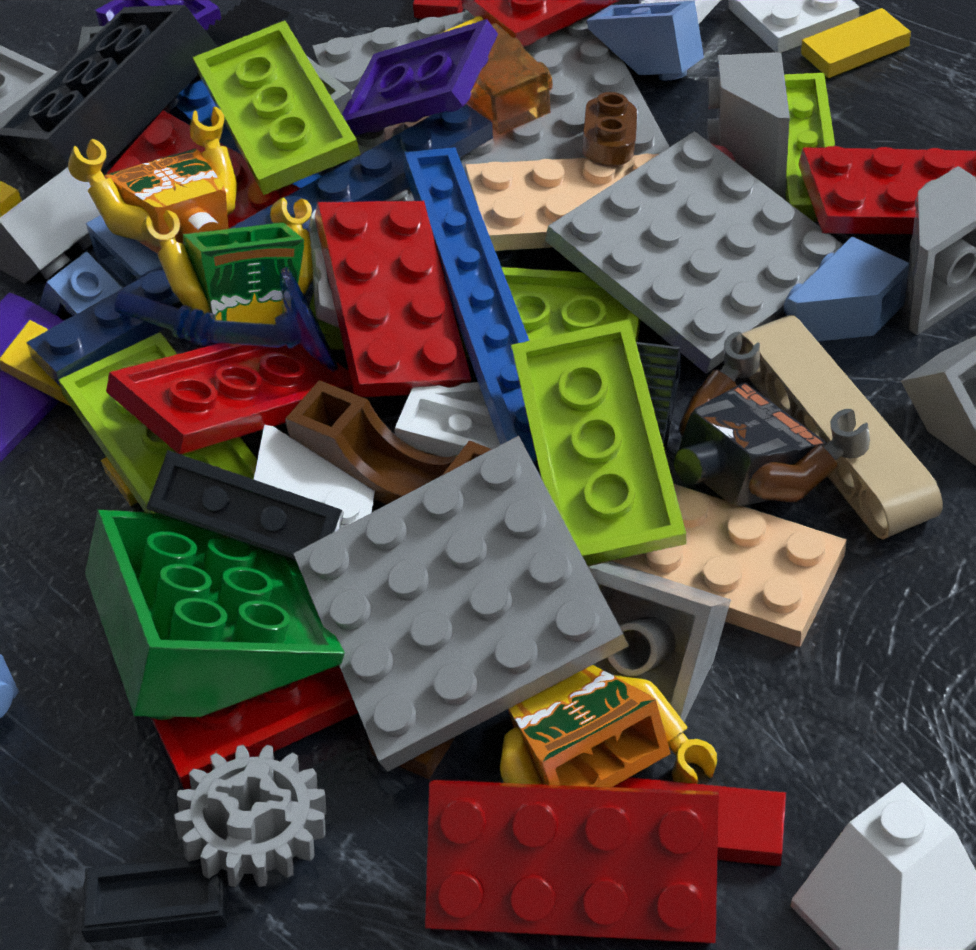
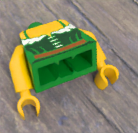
[141,197,313,341]

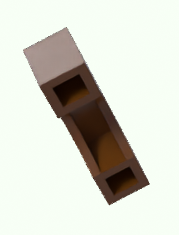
[285,380,492,505]

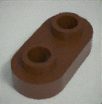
[582,92,637,165]

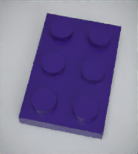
[342,19,498,136]

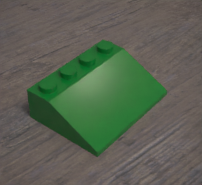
[85,510,345,720]

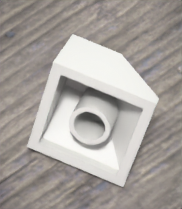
[791,782,976,950]

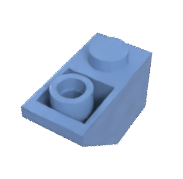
[784,237,909,341]

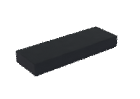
[146,450,345,561]

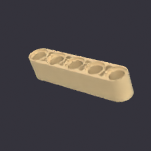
[738,315,943,539]

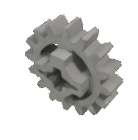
[174,745,326,887]

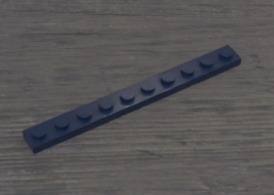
[26,104,493,387]

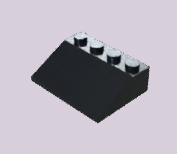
[0,5,218,176]

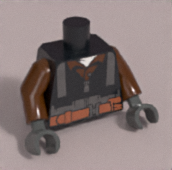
[674,331,870,506]

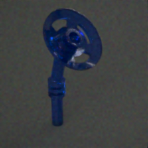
[114,266,339,372]

